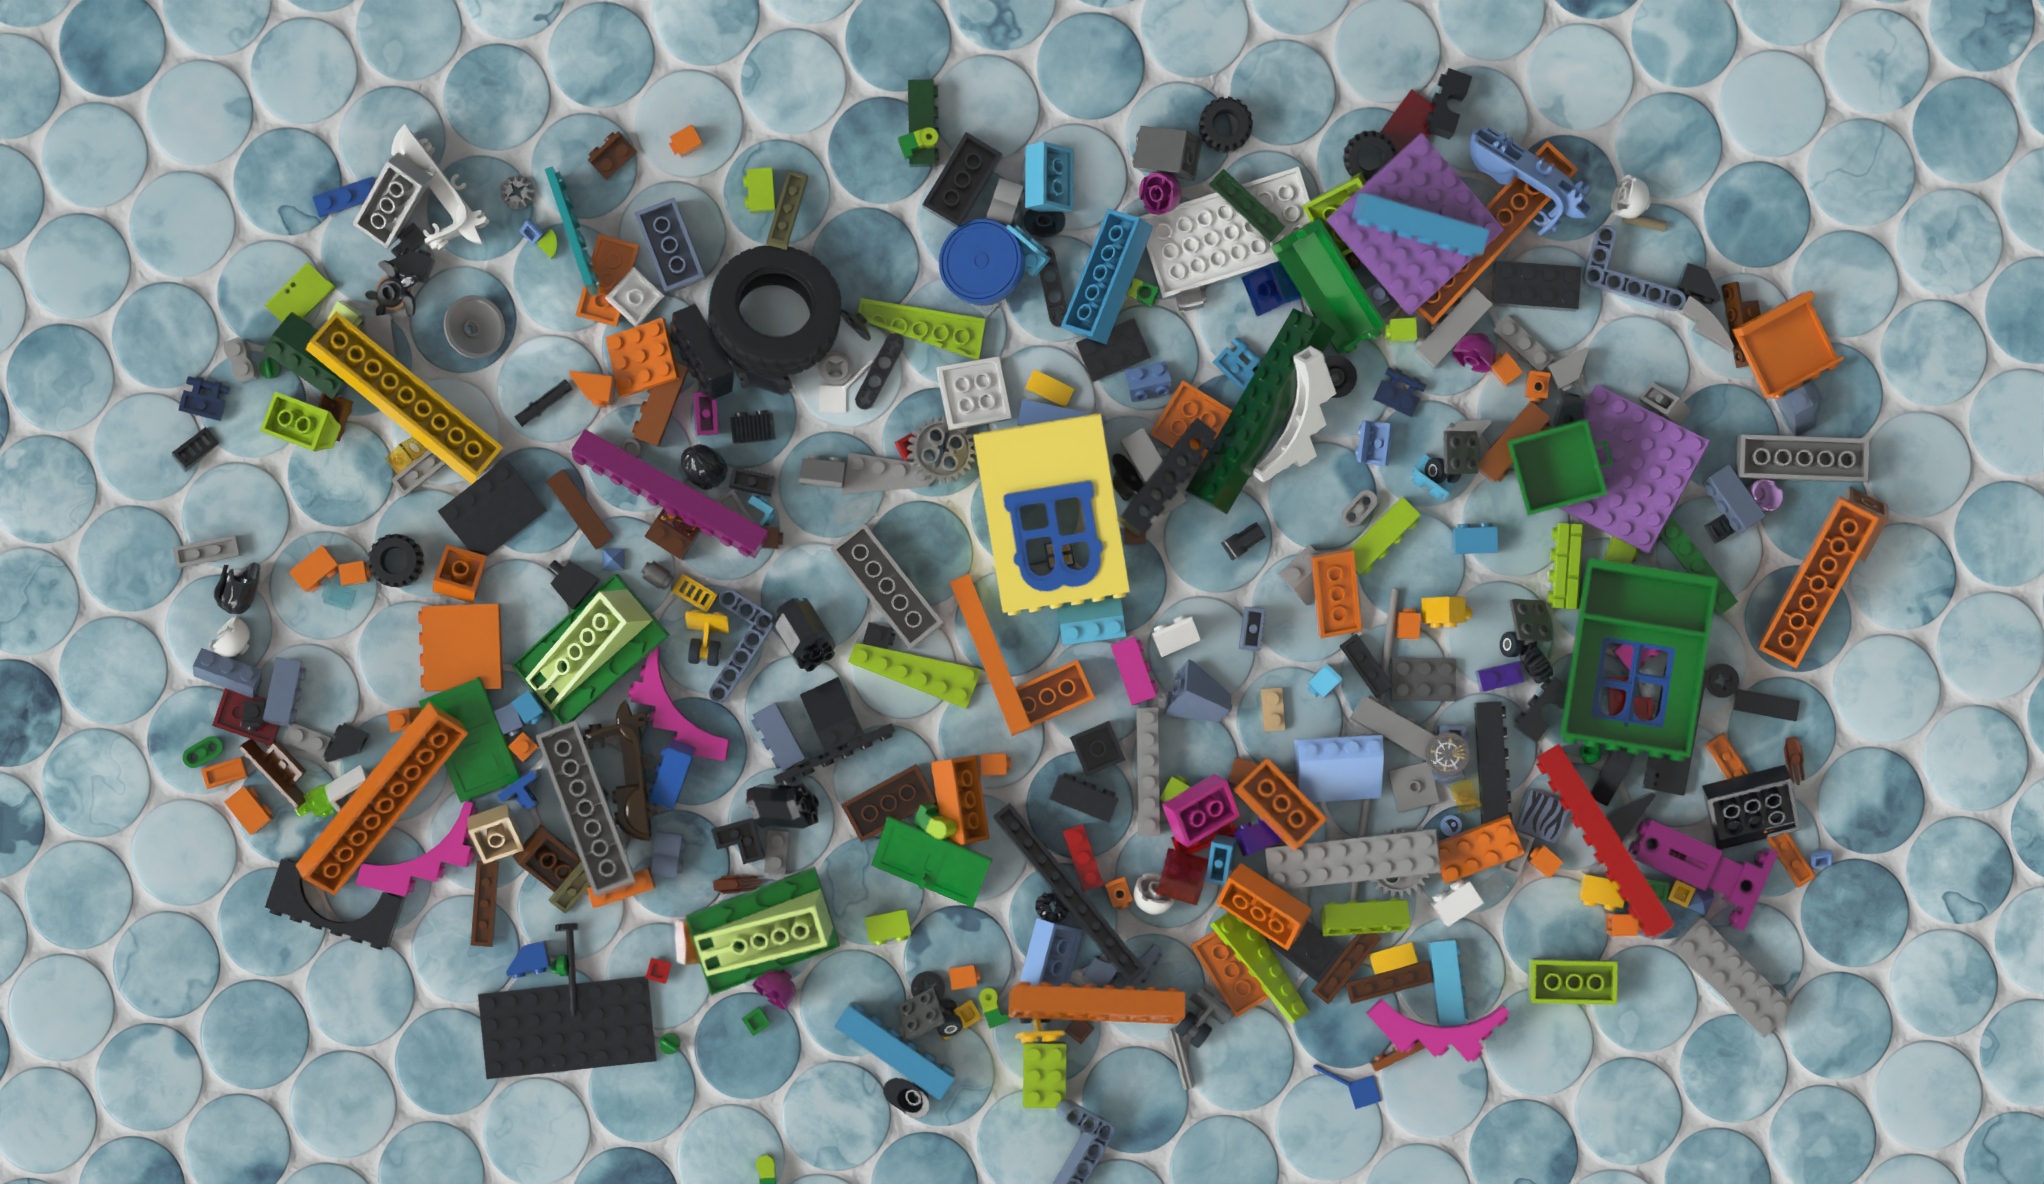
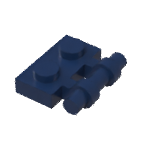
[1373,367,1427,417]
[178,376,230,421]

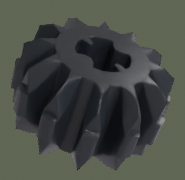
[1520,647,1554,684]

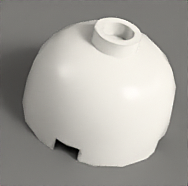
[1611,175,1651,219]
[208,615,250,658]
[1134,872,1177,915]

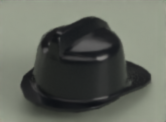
[1112,453,1144,501]
[883,1078,930,1119]

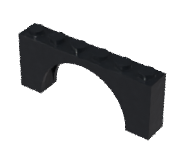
[265,858,406,950]

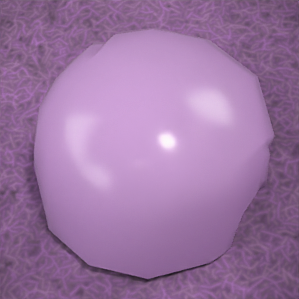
[1749,479,1783,511]

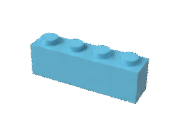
[1428,939,1469,1026]

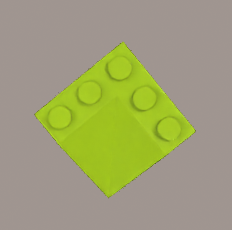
[1302,172,1366,256]

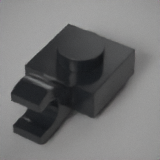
[391,223,427,258]

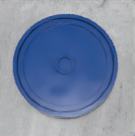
[939,219,1025,306]

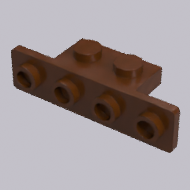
[1722,281,1761,368]
[239,739,309,809]

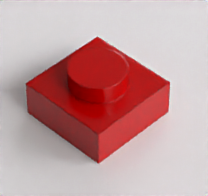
[894,433,915,461]
[645,957,672,984]

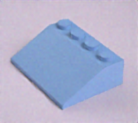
[1293,734,1384,802]

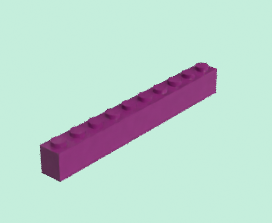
[571,429,768,559]

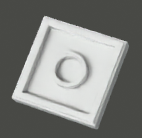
[605,267,665,327]

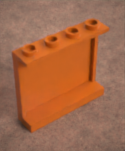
[1733,290,1844,399]
[418,603,504,692]

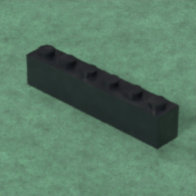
[1474,701,1513,825]

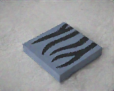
[1515,789,1569,845]

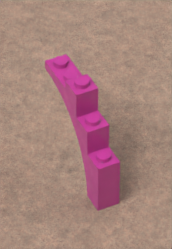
[628,645,730,761]
[356,801,478,897]
[1365,998,1510,1062]

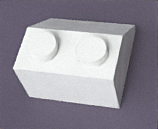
[324,765,369,812]

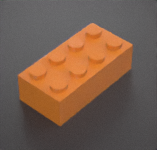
[1015,659,1095,727]
[931,755,990,845]
[1234,758,1327,851]
[1216,863,1313,951]

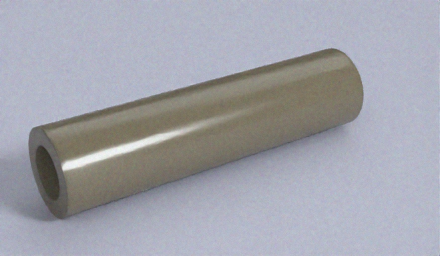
[1622,216,1666,232]

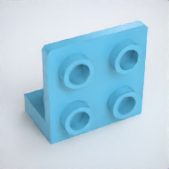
[1006,224,1051,278]
[1410,454,1457,500]

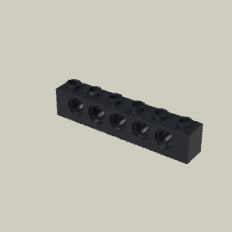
[1117,418,1217,536]

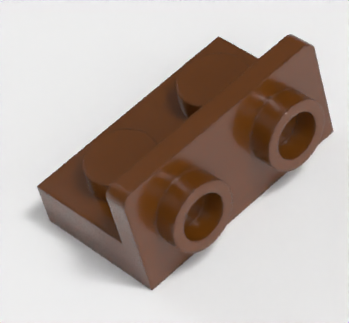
[588,131,638,181]

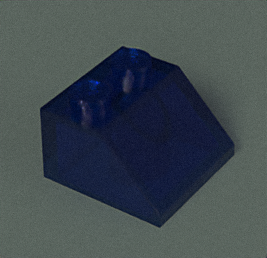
[1241,261,1302,317]

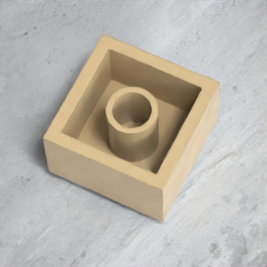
[467,803,524,864]

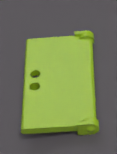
[264,262,336,322]

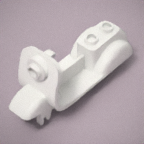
[391,124,490,251]

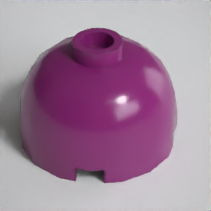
[1139,172,1182,215]
[1452,333,1496,373]
[753,969,796,1010]

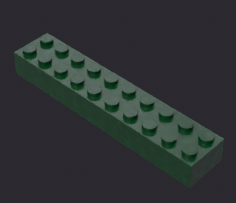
[1185,308,1336,514]

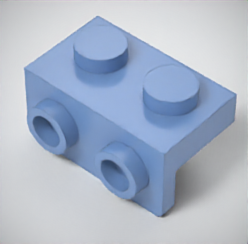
[1125,361,1173,402]
[1356,420,1393,466]

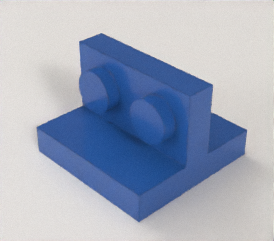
[497,770,542,810]

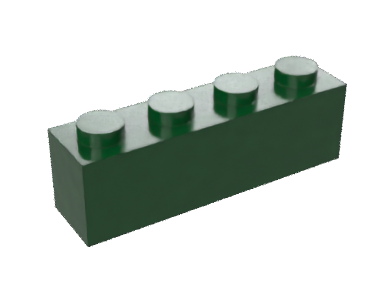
[908,79,939,167]

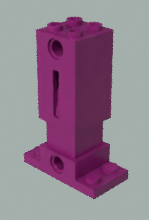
[1628,819,1778,931]

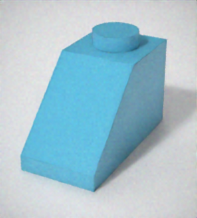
[1307,664,1343,697]

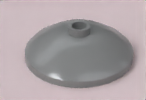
[444,295,505,359]

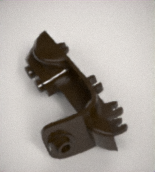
[583,699,658,841]

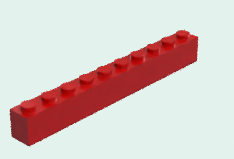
[1536,744,1674,940]

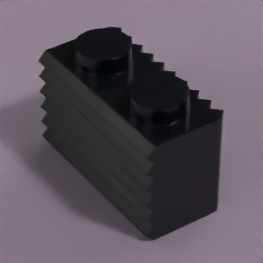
[730,410,776,444]
[729,467,776,497]

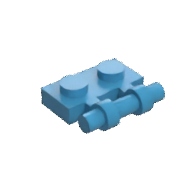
[1212,337,1263,392]

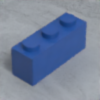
[648,739,696,810]

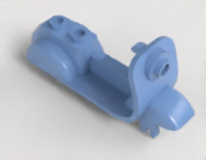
[1470,126,1594,236]

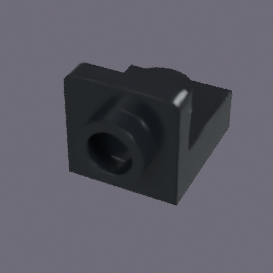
[863,622,896,649]
[240,701,266,731]

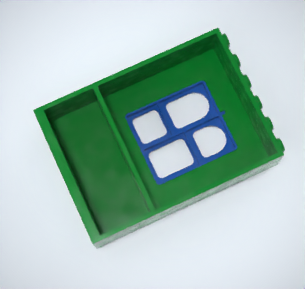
[1559,558,1718,762]

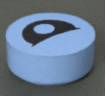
[1440,815,1462,836]

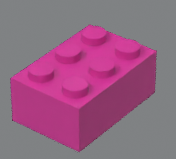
[1162,773,1240,847]

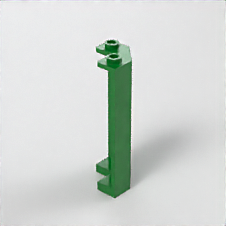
[1270,218,1386,354]

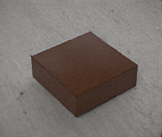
[1065,1020,1094,1045]

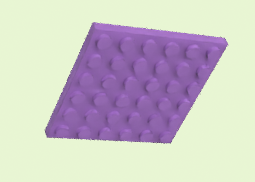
[1325,133,1504,315]
[1559,384,1710,554]

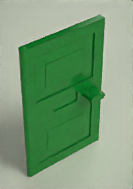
[418,677,521,803]
[871,816,992,908]

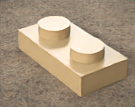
[1260,688,1286,732]

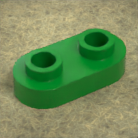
[183,736,224,768]

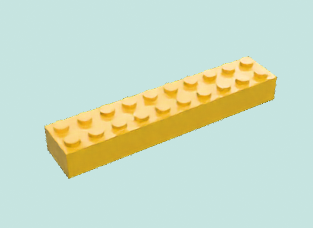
[306,311,503,484]

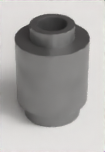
[1175,287,1207,312]
[641,561,674,590]

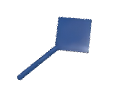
[1313,1065,1381,1109]

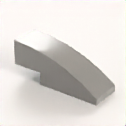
[1678,296,1734,352]

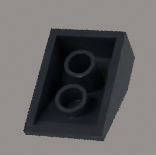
[800,677,865,753]

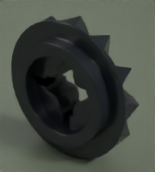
[1705,664,1739,698]
[1035,892,1068,922]
[911,971,945,1001]

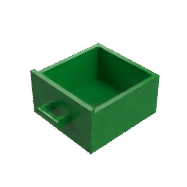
[1507,418,1614,516]

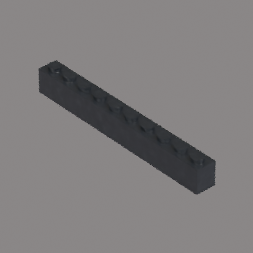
[993,803,1145,984]

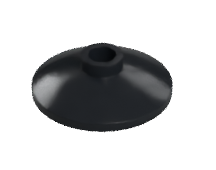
[1023,209,1066,238]
[841,309,871,341]
[1324,356,1357,398]

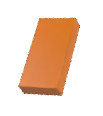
[201,756,249,789]

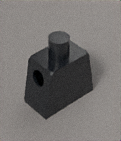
[1553,391,1586,426]
[547,560,601,610]

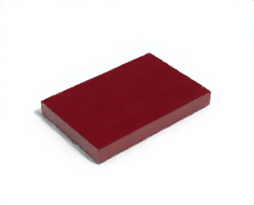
[1380,89,1434,154]
[212,688,281,746]

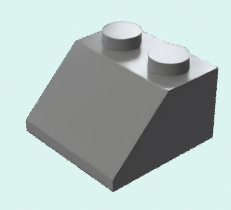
[799,455,846,489]
[1277,545,1318,605]

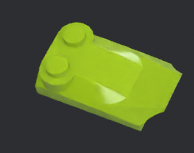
[260,392,341,452]

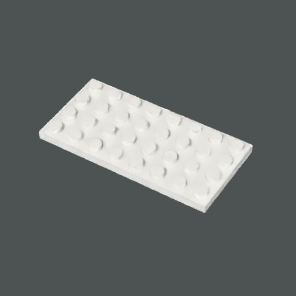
[1139,167,1310,299]

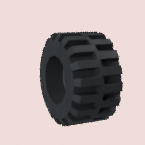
[1199,96,1253,153]
[1343,130,1397,182]
[367,534,425,588]

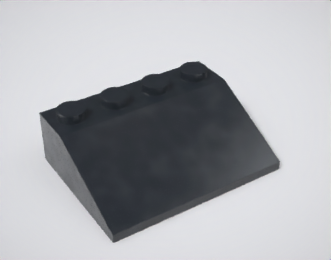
[438,459,547,557]
[1702,765,1801,850]

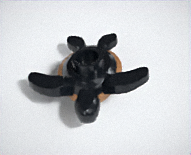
[365,260,419,317]

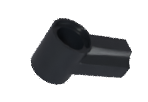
[1221,522,1266,561]

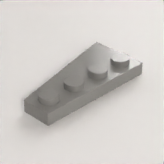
[842,453,930,495]

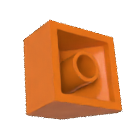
[569,370,616,408]
[432,544,487,604]

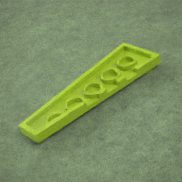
[858,298,986,360]
[848,642,982,709]
[1210,912,1310,1024]

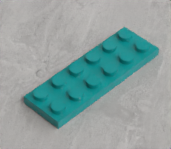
[545,166,601,296]

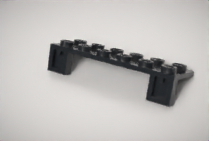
[1642,662,1708,796]

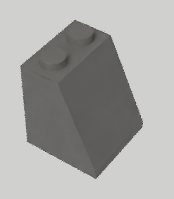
[1132,126,1202,181]

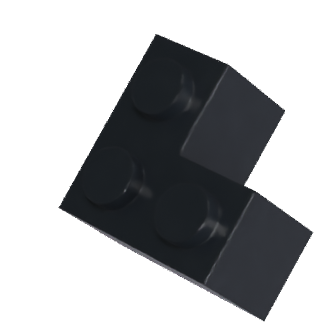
[711,818,765,865]

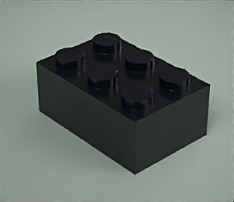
[1049,773,1119,823]

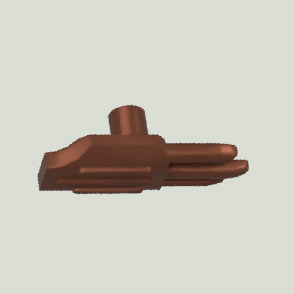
[1783,737,1805,785]
[713,875,762,894]

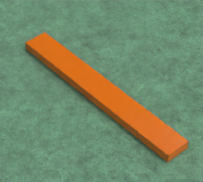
[950,574,1032,736]
[1705,733,1816,888]

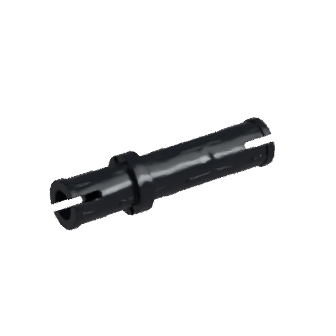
[514,379,573,427]

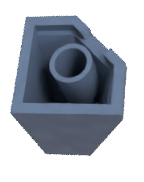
[1775,380,1823,436]
[1164,659,1232,722]

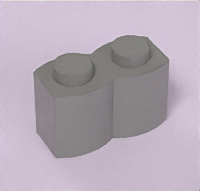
[986,178,1025,226]
[224,337,259,384]

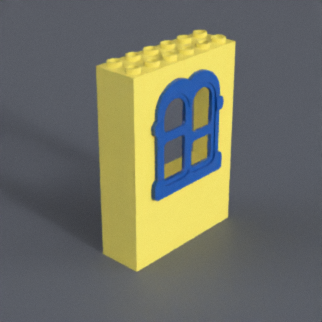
[973,413,1130,615]

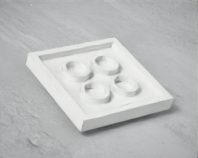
[936,357,1012,430]

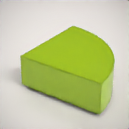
[536,229,558,259]

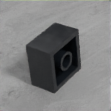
[1070,721,1126,777]

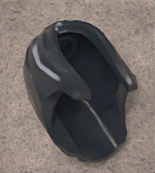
[681,444,728,490]
[214,562,260,614]

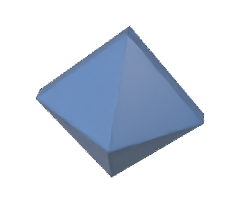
[519,218,543,246]
[603,549,624,570]
[1810,848,1833,869]
[1687,888,1714,916]

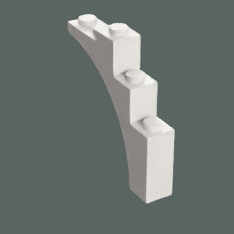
[1252,346,1336,482]

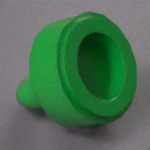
[259,357,281,379]
[1580,745,1602,765]
[550,955,568,976]
[659,1033,681,1054]

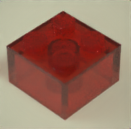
[1156,848,1209,905]

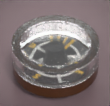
[1426,733,1470,776]

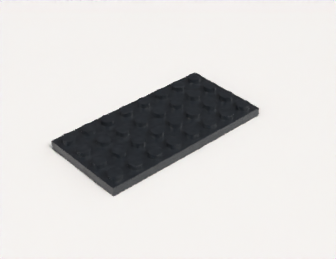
[478,976,657,1079]

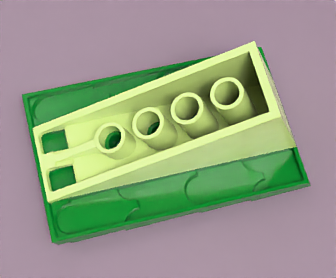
[512,574,670,725]
[685,867,840,996]

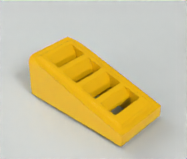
[671,573,719,613]

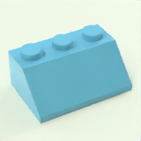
[1025,141,1073,212]
[1057,596,1126,646]

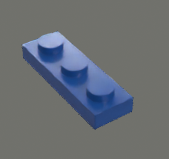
[313,176,375,218]

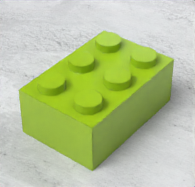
[1023,1042,1066,1108]

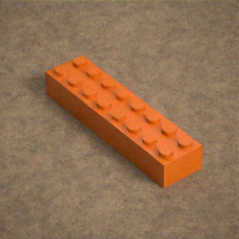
[1757,495,1879,668]
[1008,982,1185,1024]

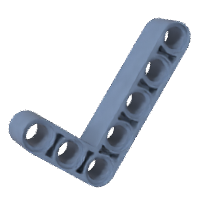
[1582,225,1686,311]
[709,589,773,703]
[1053,1099,1115,1184]

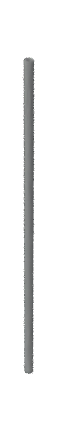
[1349,589,1400,901]

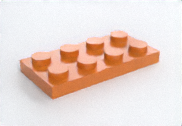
[576,234,640,327]
[1311,548,1362,638]
[1439,814,1525,884]
[1191,931,1269,1018]

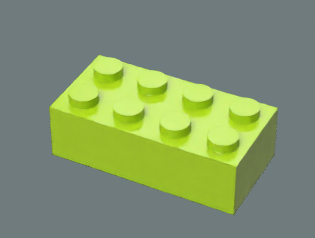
[1528,959,1618,1005]

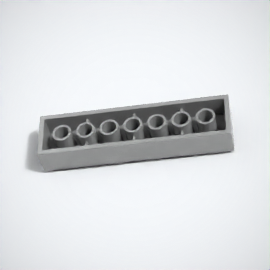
[536,720,637,897]
[1265,828,1442,890]

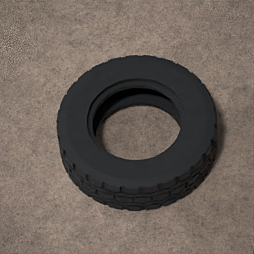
[708,245,842,377]

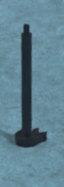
[555,923,578,1016]

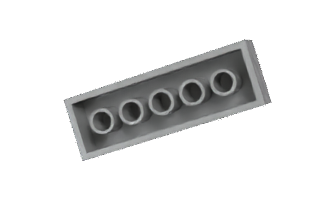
[1736,434,1869,483]
[831,523,943,650]
[1668,916,1794,1038]

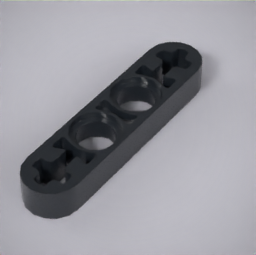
[1039,246,1067,327]
[855,334,904,410]

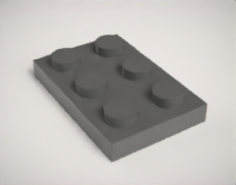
[1391,658,1456,702]

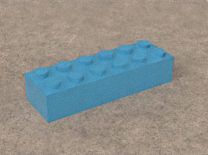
[1352,193,1490,258]
[1061,209,1154,344]
[834,1002,955,1100]

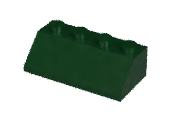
[263,312,348,399]

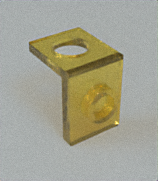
[386,437,428,474]
[1449,779,1482,814]

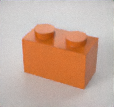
[289,545,340,593]
[224,785,274,835]
[1606,913,1642,936]

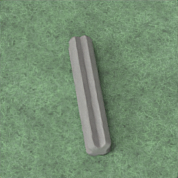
[1168,1027,1194,1090]

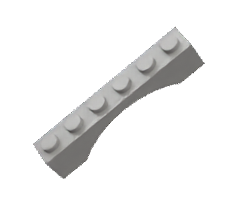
[1136,708,1160,836]

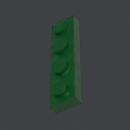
[1209,169,1285,243]

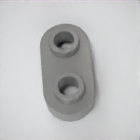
[1341,490,1377,527]

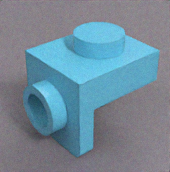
[748,495,776,527]

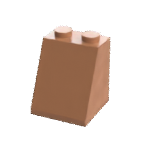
[1844,487,1889,562]

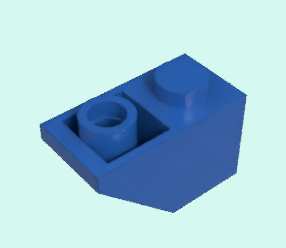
[506,941,551,979]

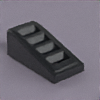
[172,427,219,472]
[1704,514,1736,544]

